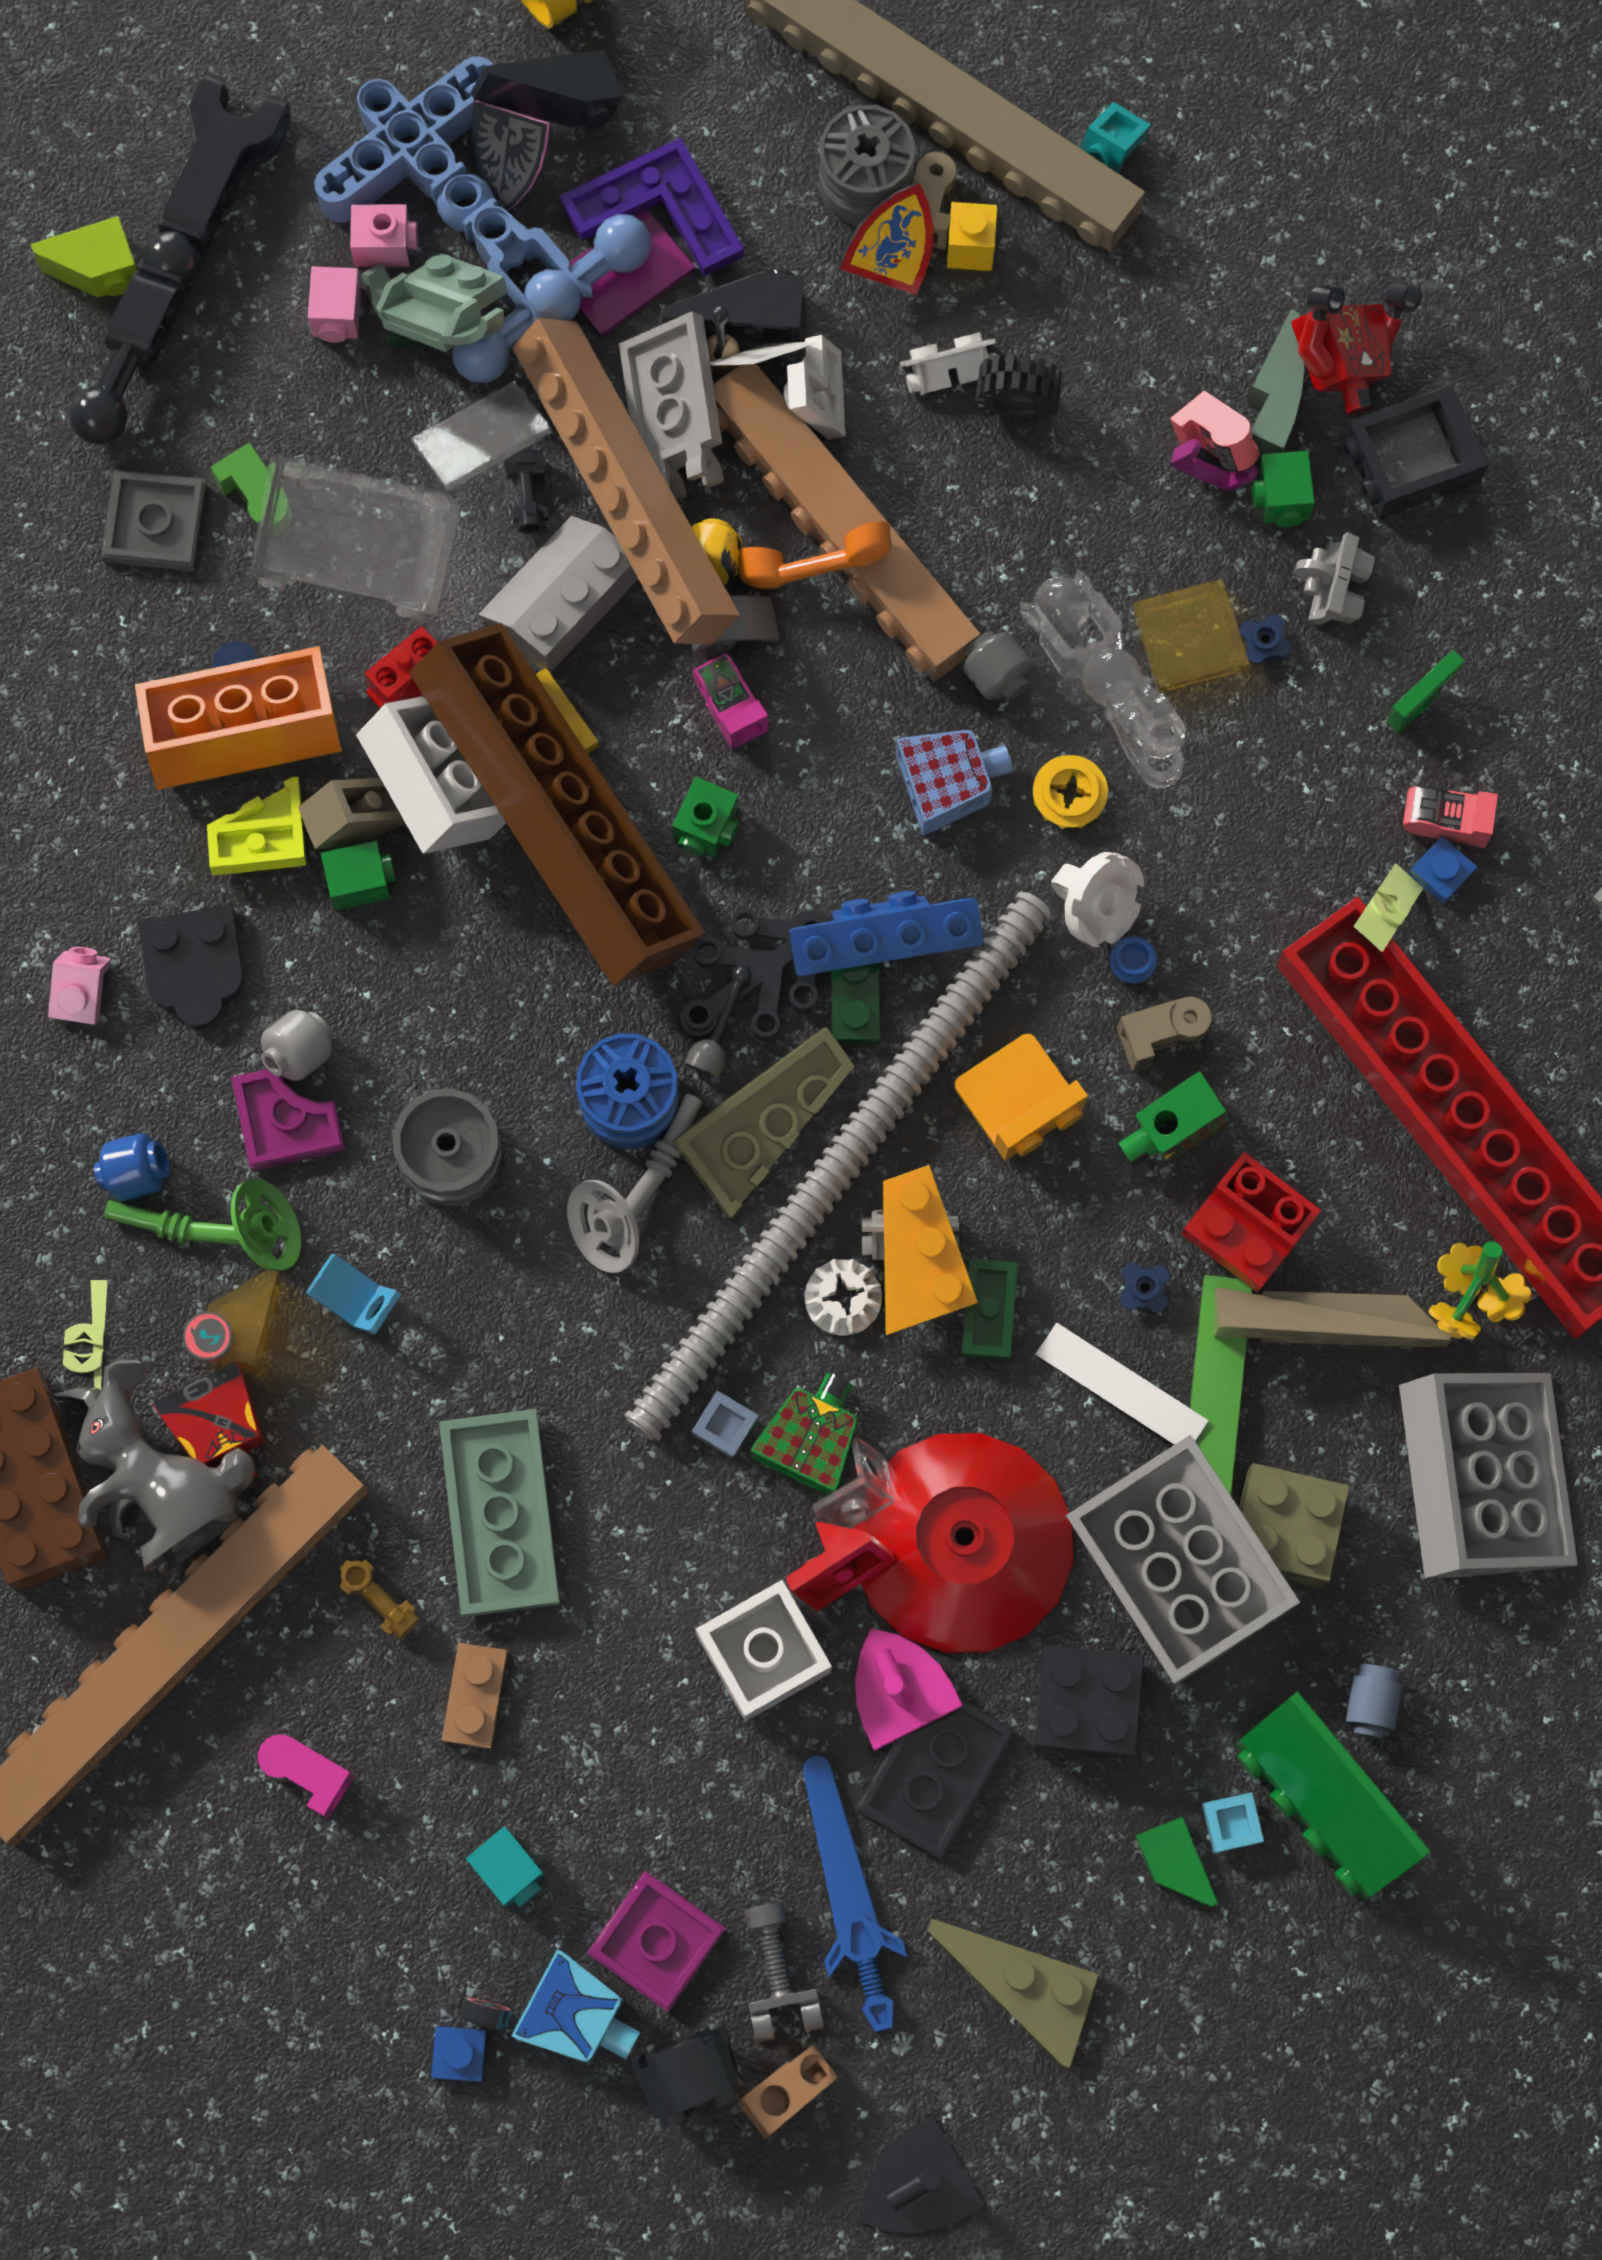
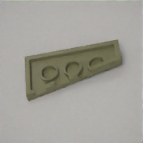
[672,1028,854,1218]

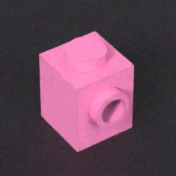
[351,205,418,267]

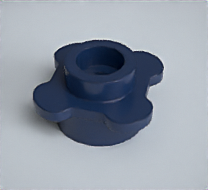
[1239,614,1291,664]
[1120,1263,1170,1313]

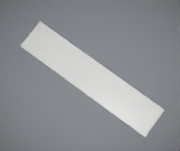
[1035,1323,1209,1445]

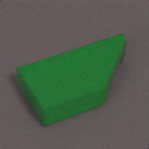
[1135,1817,1218,1907]

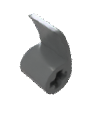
[692,595,780,657]

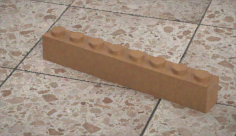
[512,318,740,644]
[713,363,980,682]

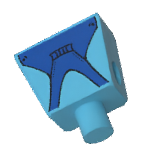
[512,1949,640,2064]

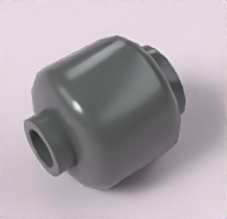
[963,630,1033,702]

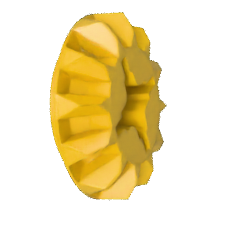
[1033,755,1108,829]

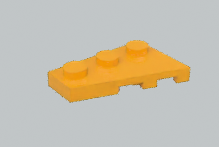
[883,1165,978,1335]

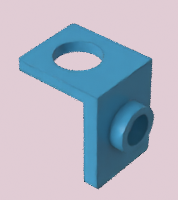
[306,1254,401,1334]

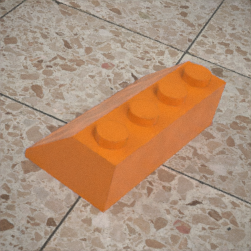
[135,646,342,790]

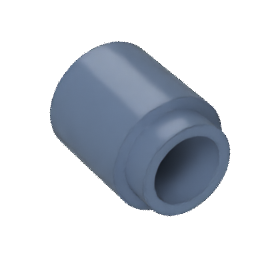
[1346,1664,1402,1740]

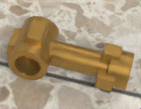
[340,1560,420,1640]

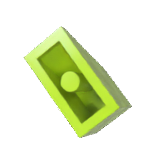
[31,216,137,297]

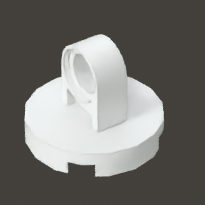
[1050,852,1144,947]

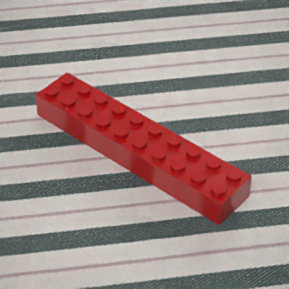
[1276,896,1602,1340]

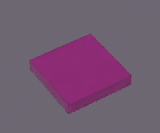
[587,1871,726,2013]

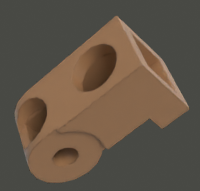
[737,2045,838,2139]

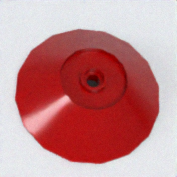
[852,1433,1074,1653]

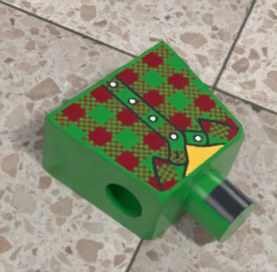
[1118,1071,1230,1167]
[751,1373,858,1499]

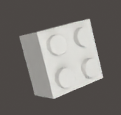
[696,1580,832,1722]

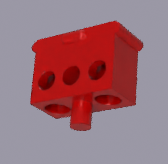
[365,626,437,709]

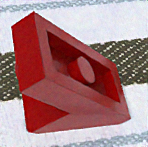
[786,1522,896,1611]

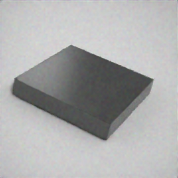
[101,470,208,572]

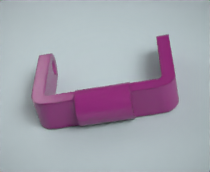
[1170,439,1258,491]

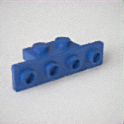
[789,891,984,976]

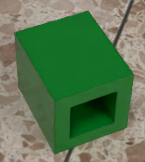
[321,841,396,911]

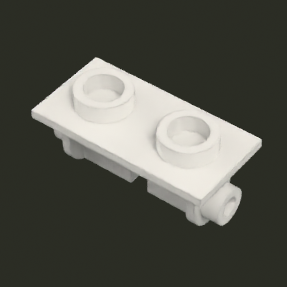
[900,332,996,396]

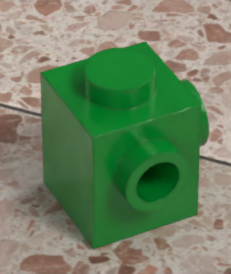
[1252,451,1314,527]
[672,776,740,858]

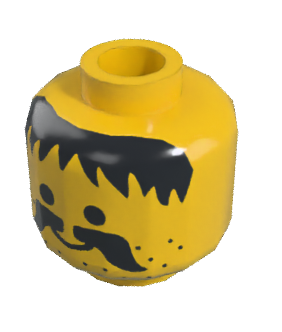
[691,518,743,587]

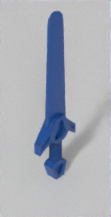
[803,1756,907,2032]

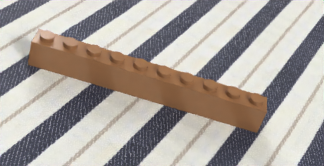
[0,1445,368,1846]

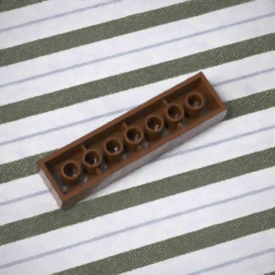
[409,623,706,987]

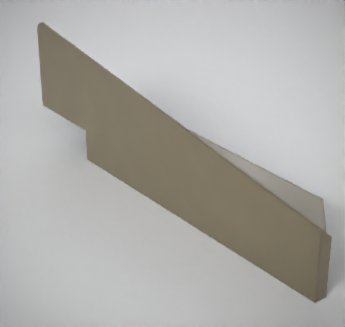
[1214,1288,1451,1348]

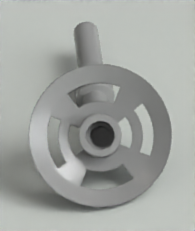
[567,1094,703,1273]

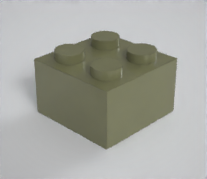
[1239,1463,1349,1589]

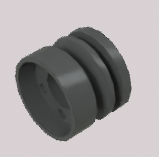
[819,105,915,226]

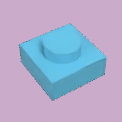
[1202,1793,1264,1853]

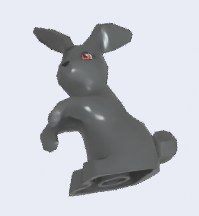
[53,1360,255,1573]

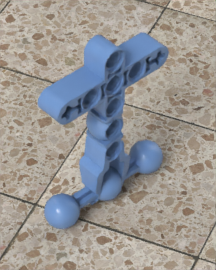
[314,56,652,383]

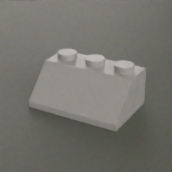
[478,516,638,673]

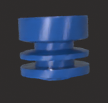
[576,1033,679,1150]

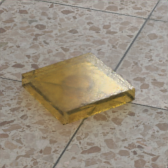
[1132,579,1250,693]

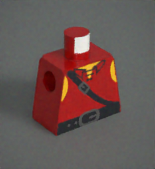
[153,1361,264,1478]

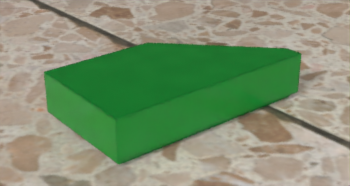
[1386,650,1465,733]

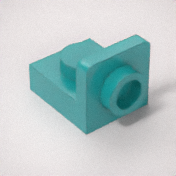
[1080,102,1151,174]

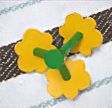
[1429,1241,1533,1339]

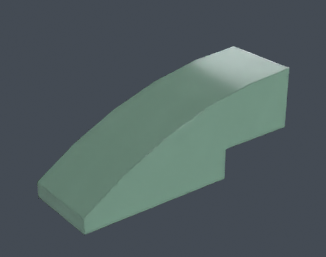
[1248,309,1305,458]

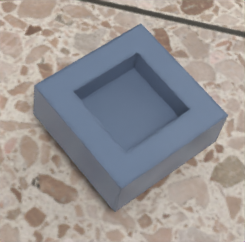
[692,1391,759,1460]

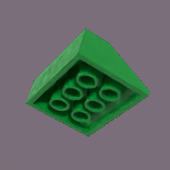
[1235,1692,1431,1900]

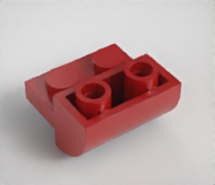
[1181,1152,1321,1293]

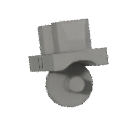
[1294,533,1375,625]

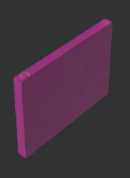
[569,209,695,337]

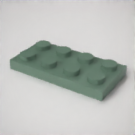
[439,1409,560,1617]

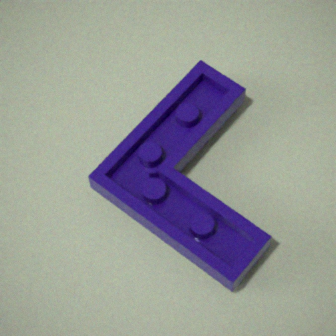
[559,137,744,276]

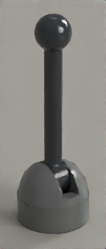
[684,965,751,1079]

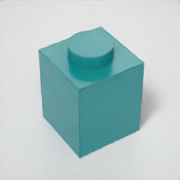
[466,1826,545,1908]

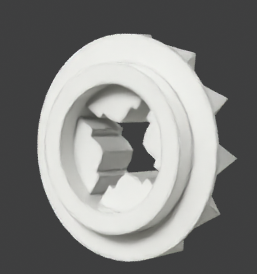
[805,1259,882,1336]

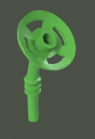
[104,1179,301,1272]

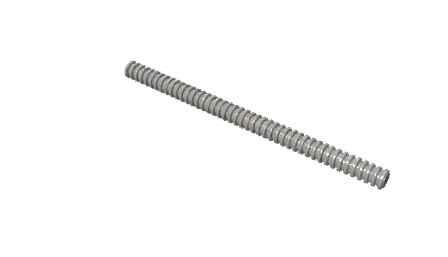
[624,892,1052,1441]

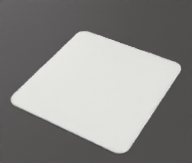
[710,342,818,365]

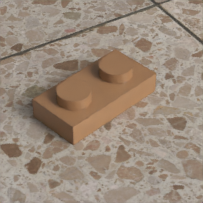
[441,1643,508,1750]

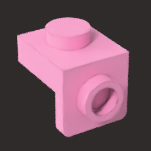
[48,947,110,1025]

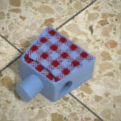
[896,730,1013,836]

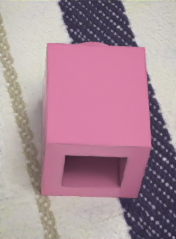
[308,267,362,342]

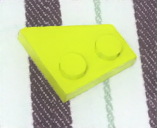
[207,777,307,876]

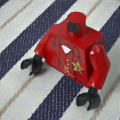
[1291,283,1422,415]

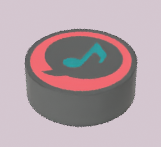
[183,1312,234,1363]

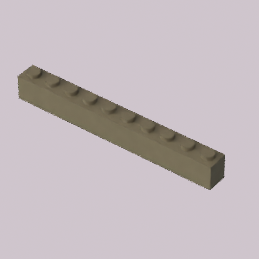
[744,0,1145,252]

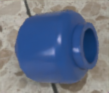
[94,1133,170,1201]

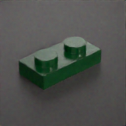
[831,963,880,1044]
[961,1258,1018,1361]

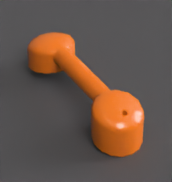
[738,521,892,589]

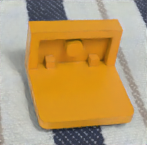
[955,1034,1088,1161]

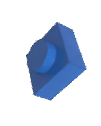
[1408,836,1477,905]
[431,2026,487,2082]

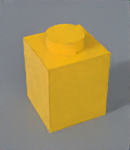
[947,202,997,271]

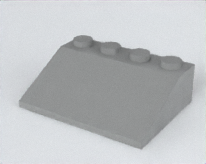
[1399,1373,1578,1578]
[1066,1434,1300,1684]

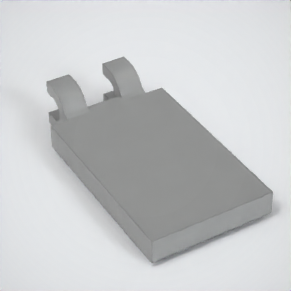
[619,311,724,501]

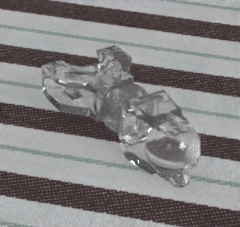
[1020,569,1186,788]

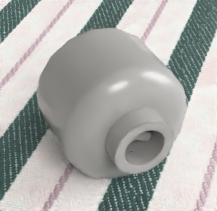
[261,1010,333,1081]

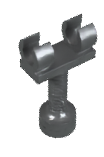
[744,1901,824,2043]

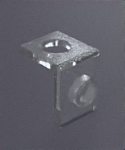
[813,1437,895,1529]

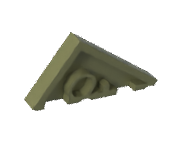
[928,1919,1099,2068]

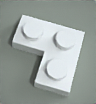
[784,335,846,440]

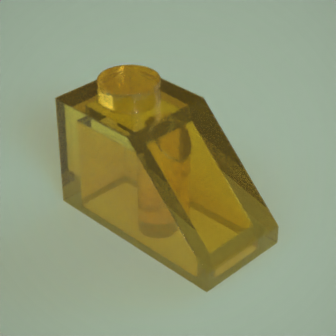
[207,1270,283,1373]

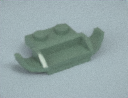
[362,254,508,352]

